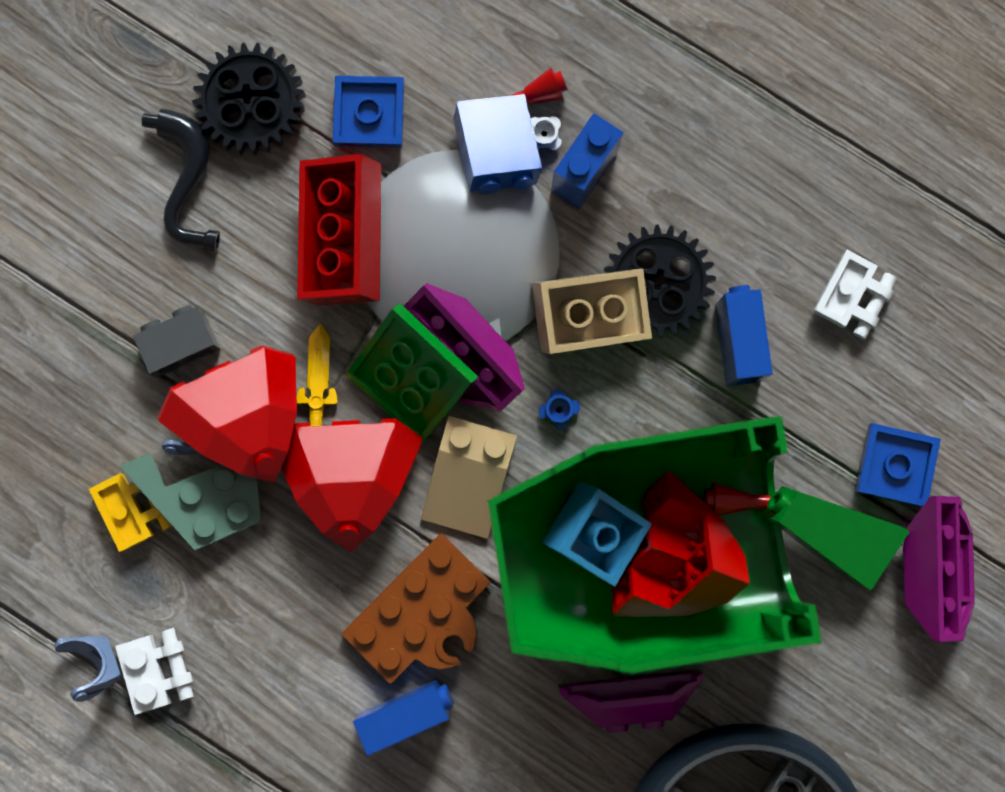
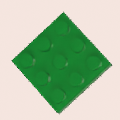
[345,303,478,445]

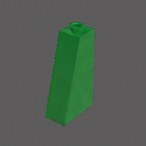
[762,486,910,591]

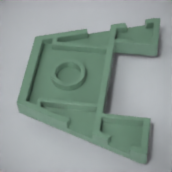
[120,453,261,550]

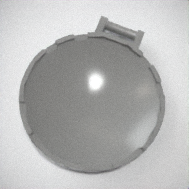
[367,150,560,341]

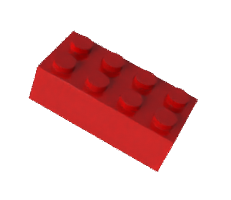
[297,154,381,306]

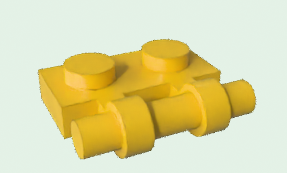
[89,473,172,552]

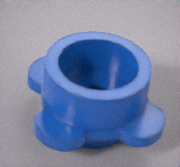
[538,389,580,431]

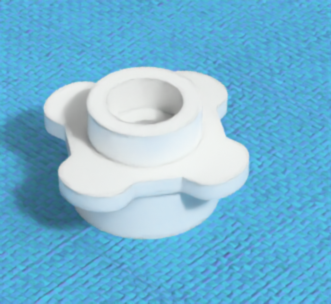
[530,116,561,150]

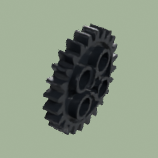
[192,42,306,155]
[604,224,716,338]

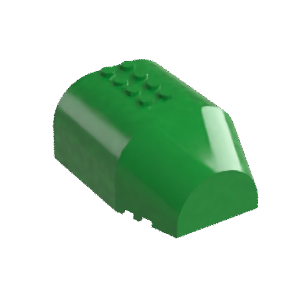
[488,416,822,673]

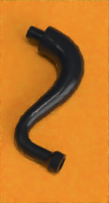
[141,108,220,251]

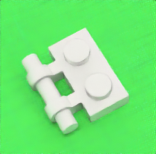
[813,250,897,340]
[115,628,194,715]

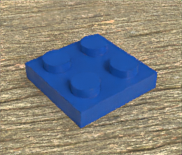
[333,75,404,148]
[855,423,941,507]

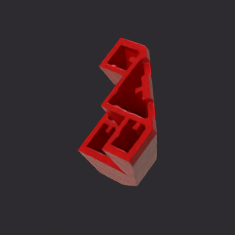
[157,345,297,483]
[281,418,422,552]
[611,471,749,617]

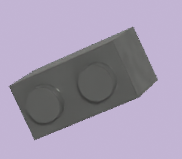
[133,305,220,378]

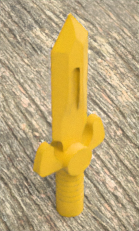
[297,323,338,426]

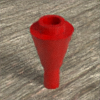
[510,67,568,104]
[703,482,771,516]

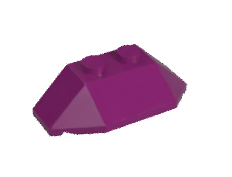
[403,283,525,412]
[903,496,975,642]
[558,670,704,733]

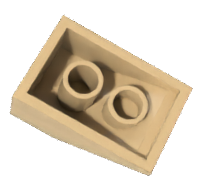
[532,269,652,354]
[420,416,517,539]

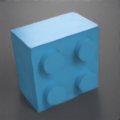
[542,481,652,587]

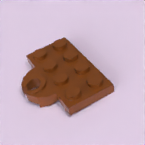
[341,533,492,685]

